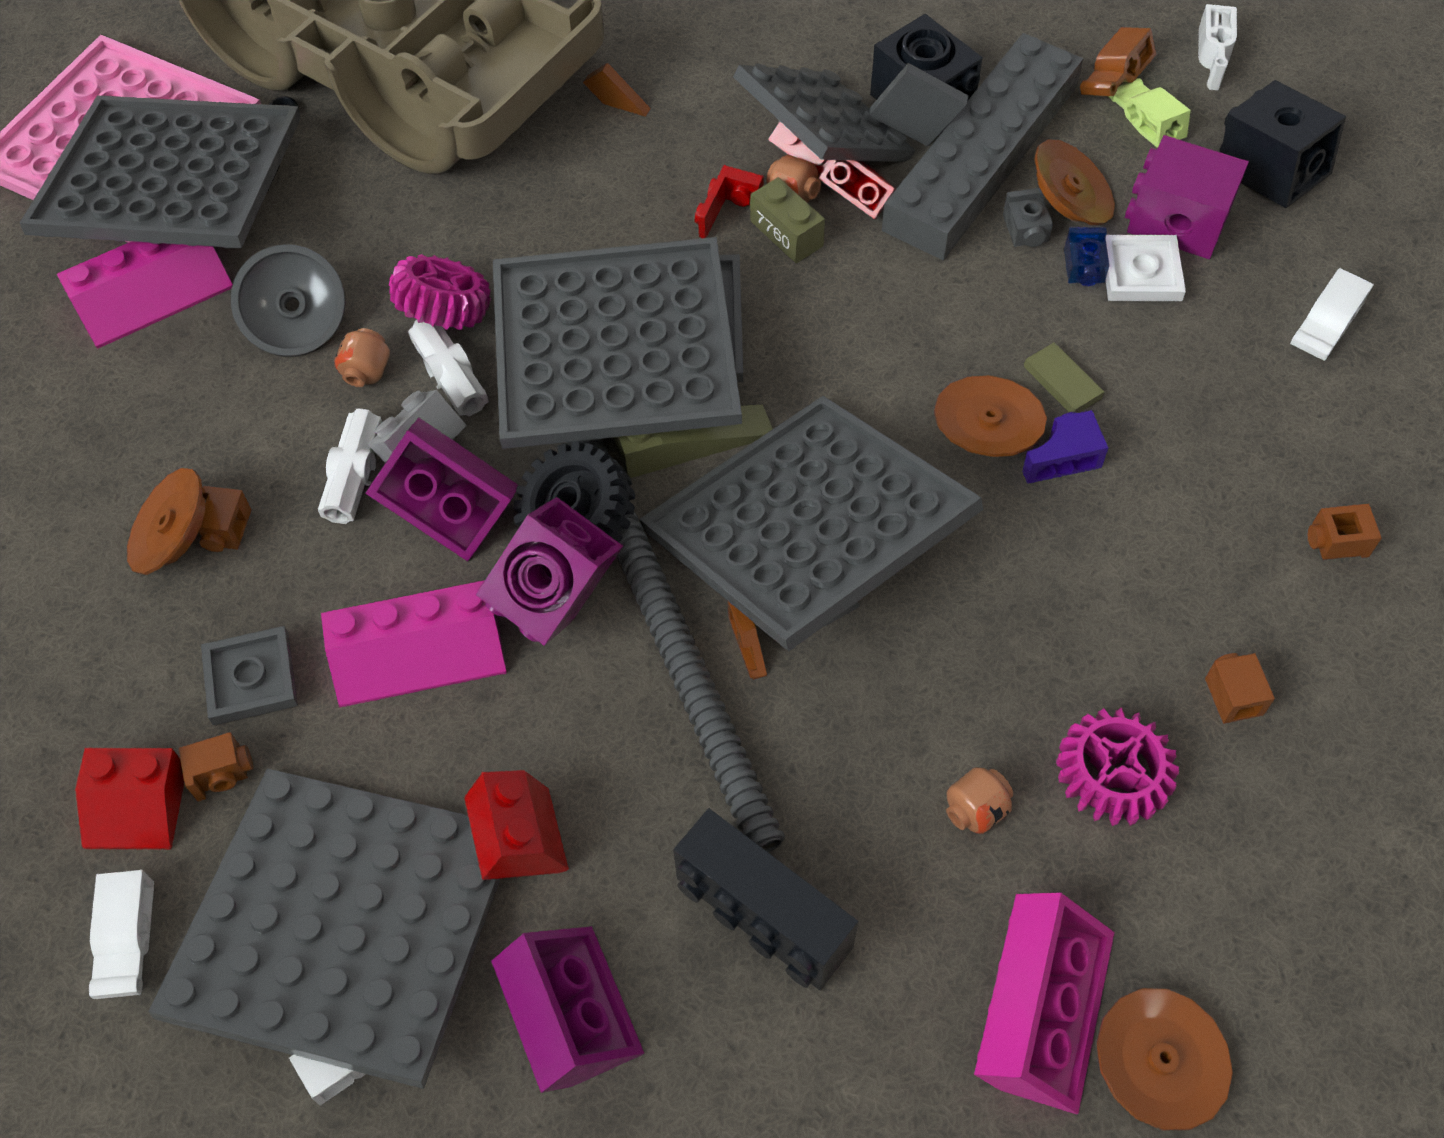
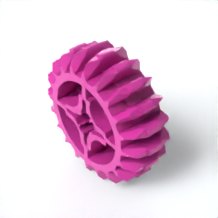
[389,254,491,330]
[1056,708,1179,826]

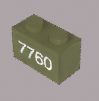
[750,177,825,263]

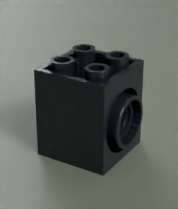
[870,14,983,134]
[1219,80,1346,208]

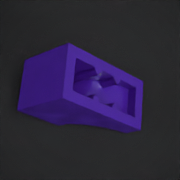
[1022,410,1108,484]

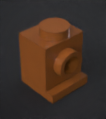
[199,486,252,552]
[1308,504,1382,560]
[178,732,253,802]

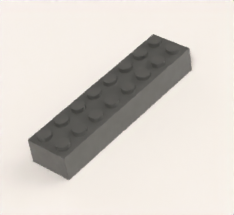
[882,33,1084,261]

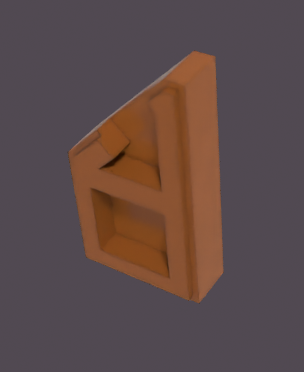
[583,63,651,117]
[728,601,767,680]

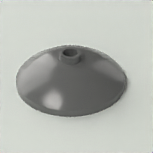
[231,244,346,357]

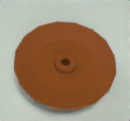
[1034,139,1115,225]
[934,375,1047,457]
[127,468,205,575]
[1097,988,1233,1131]

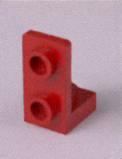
[694,165,764,238]

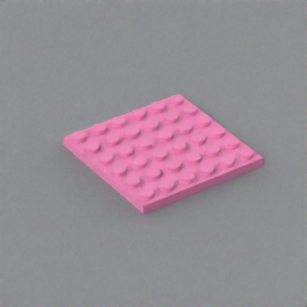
[0,35,261,243]

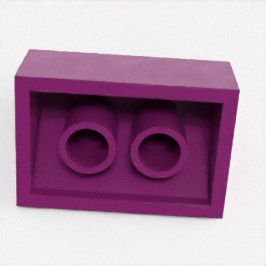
[365,417,518,561]
[491,926,644,1093]

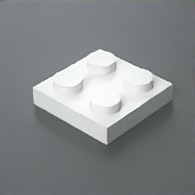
[1101,235,1186,301]

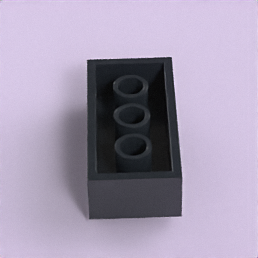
[673,808,859,991]

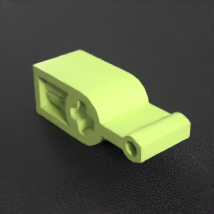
[1109,78,1191,148]

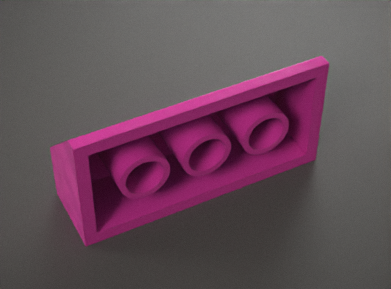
[57,241,233,349]
[321,580,507,707]
[974,893,1114,1114]

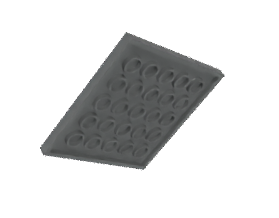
[20,95,301,248]
[493,237,742,449]
[639,396,983,651]
[148,769,501,1089]

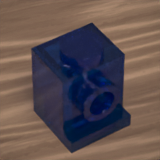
[1064,227,1110,286]

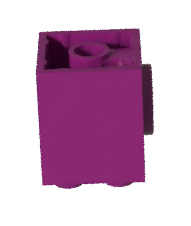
[1124,135,1249,260]
[476,497,623,646]

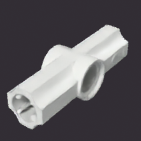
[408,320,489,416]
[318,409,382,524]

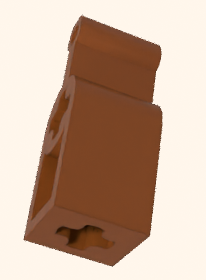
[1080,27,1156,96]

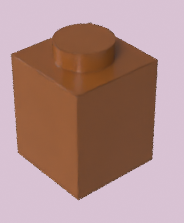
[1205,653,1275,724]

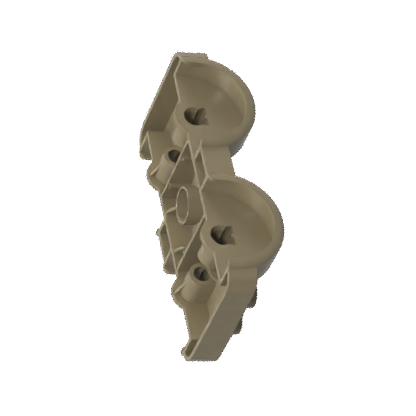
[178,0,605,174]

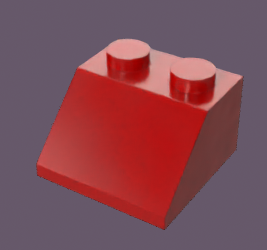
[75,748,185,850]
[464,770,569,880]

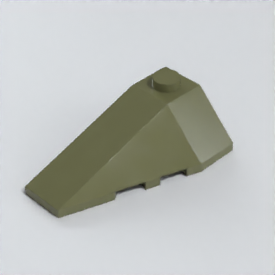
[613,404,773,478]

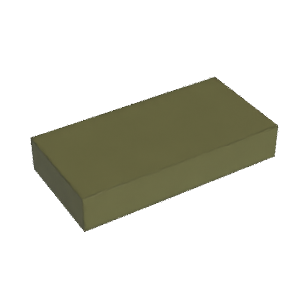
[1024,342,1104,413]

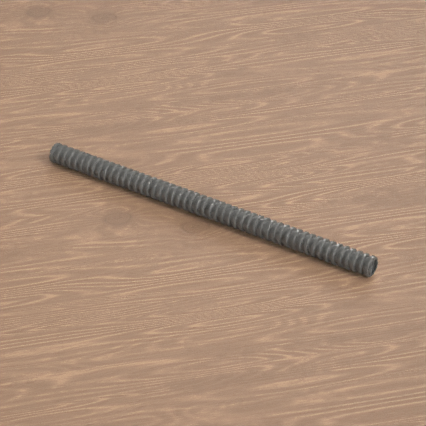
[566,439,785,852]

